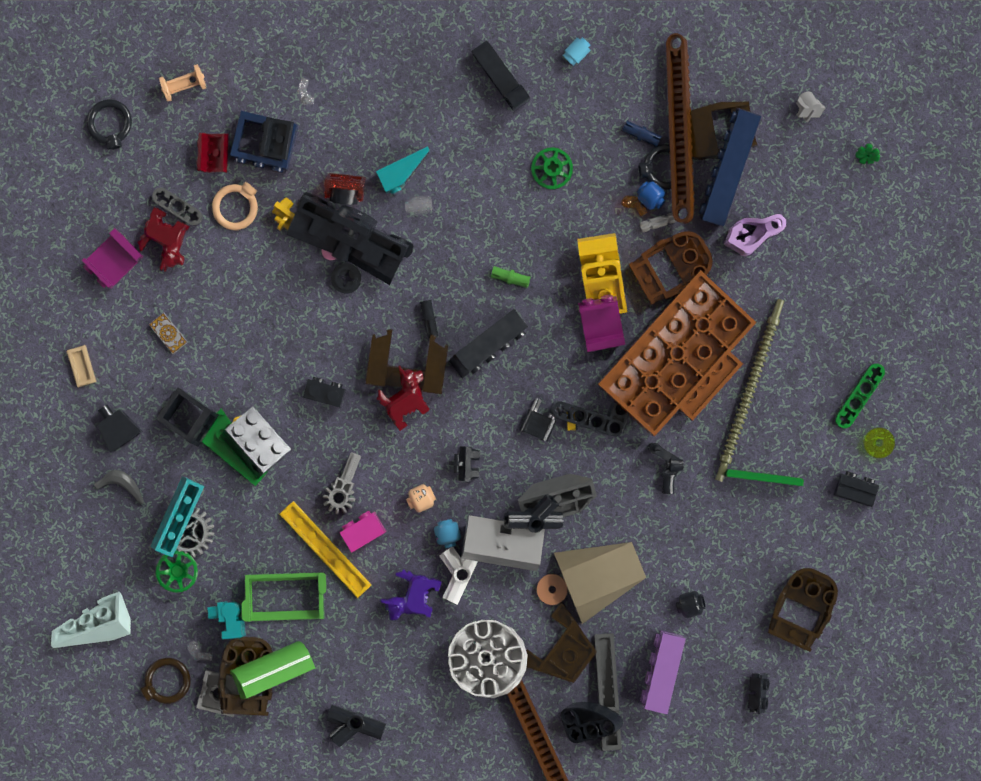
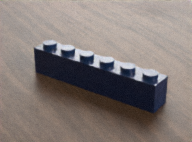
[699,108,761,226]

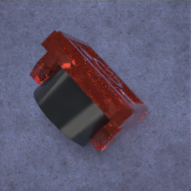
[324,173,366,205]

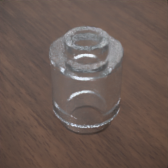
[404,195,433,216]

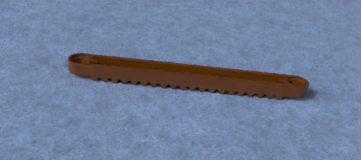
[666,33,695,224]
[507,679,569,781]

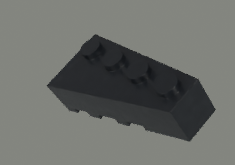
[448,309,528,379]

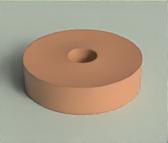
[537,574,567,605]

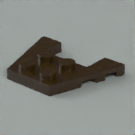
[526,603,597,683]

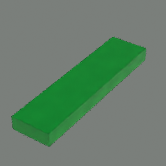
[725,469,804,486]

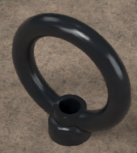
[87,99,132,150]
[638,144,671,190]

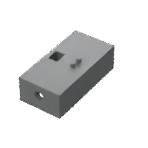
[461,515,545,571]

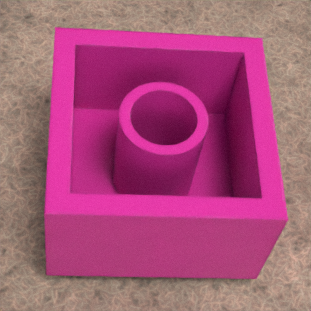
[340,511,386,553]

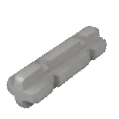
[640,213,677,232]

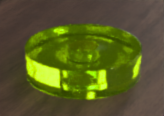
[863,428,895,458]

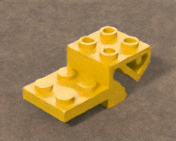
[577,233,627,313]

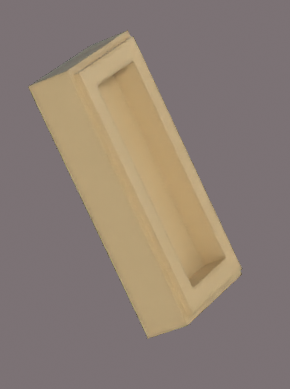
[67,345,96,387]

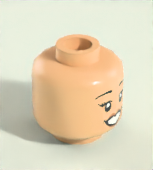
[406,484,436,513]

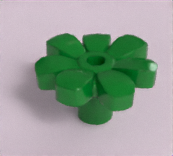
[855,144,880,164]

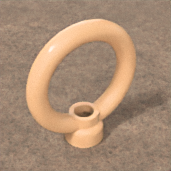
[212,182,258,230]

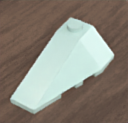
[51,592,131,648]

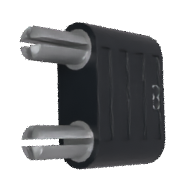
[520,398,559,442]

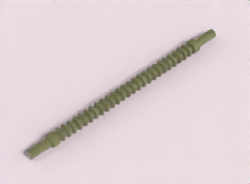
[715,299,784,482]

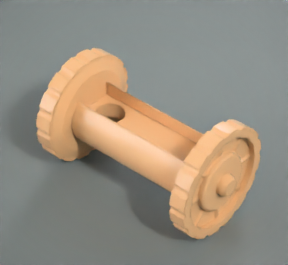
[159,64,206,102]

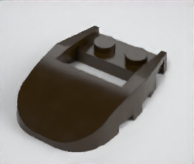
[690,101,757,160]
[768,568,838,652]
[217,637,273,716]

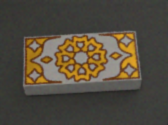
[149,312,188,354]

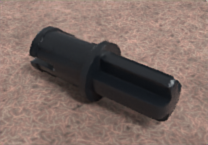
[420,299,438,338]

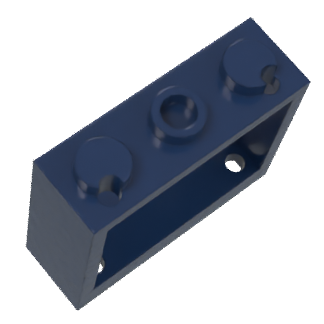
[230,111,298,173]

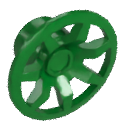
[531,147,573,189]
[156,551,198,593]

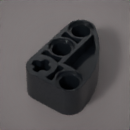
[560,702,623,743]

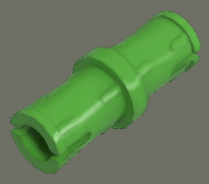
[491,266,531,289]

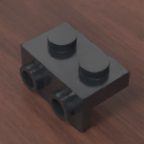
[259,117,294,160]

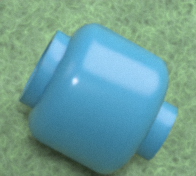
[434,519,461,548]

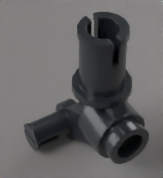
[648,443,684,494]

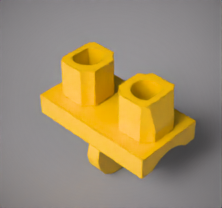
[272,197,295,231]

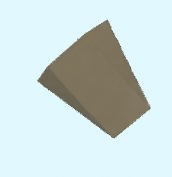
[554,542,646,624]

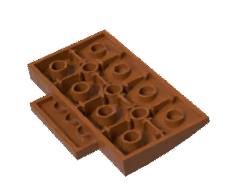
[598,270,756,436]

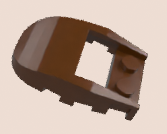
[629,231,713,304]

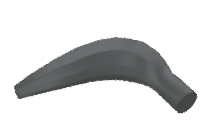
[94,470,144,505]

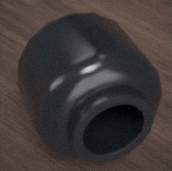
[676,591,706,618]

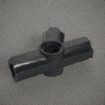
[503,494,564,533]
[326,704,386,747]

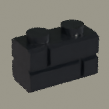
[834,471,879,507]

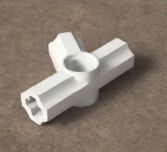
[439,547,478,605]

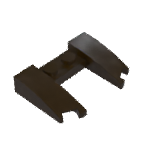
[365,329,449,394]

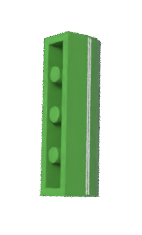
[230,641,315,699]

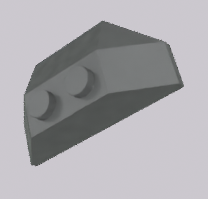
[518,474,597,517]

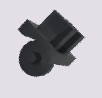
[448,446,480,481]

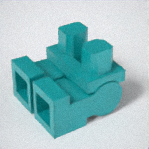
[207,601,246,639]

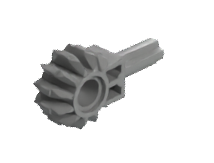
[323,452,361,514]

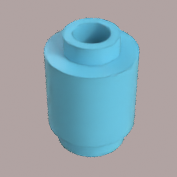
[562,37,591,66]

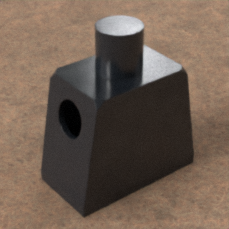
[97,404,143,453]

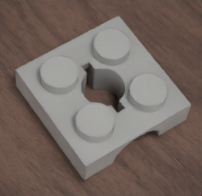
[196,670,240,717]

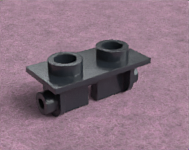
[748,673,770,714]

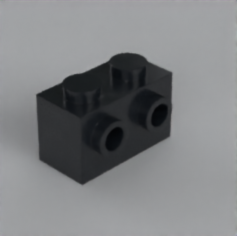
[303,376,346,408]

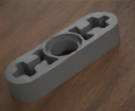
[152,188,203,226]

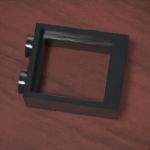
[157,388,219,447]

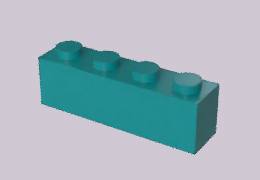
[150,476,204,557]

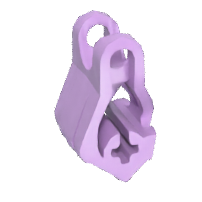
[724,214,786,257]

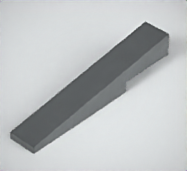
[594,633,622,751]

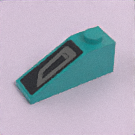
[376,146,430,195]

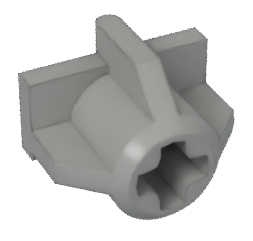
[796,92,826,122]

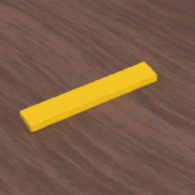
[280,501,372,598]

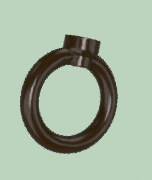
[140,658,191,704]

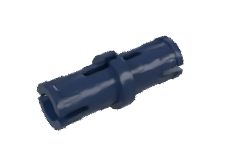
[622,120,662,147]

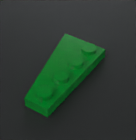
[202,408,268,487]

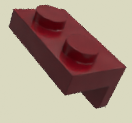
[196,133,229,173]

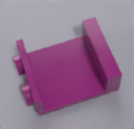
[82,228,144,289]
[578,295,625,352]

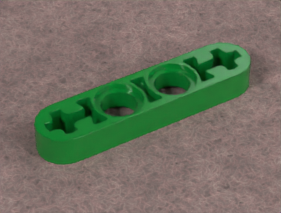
[835,364,885,428]

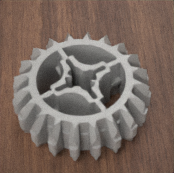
[176,508,215,558]

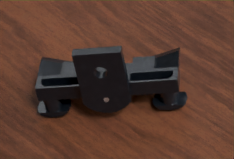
[286,192,414,285]

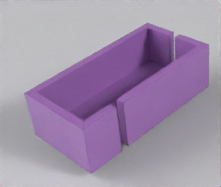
[640,630,685,714]

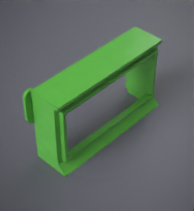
[242,572,326,622]

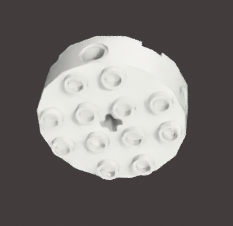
[448,620,527,698]

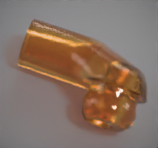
[621,195,648,217]

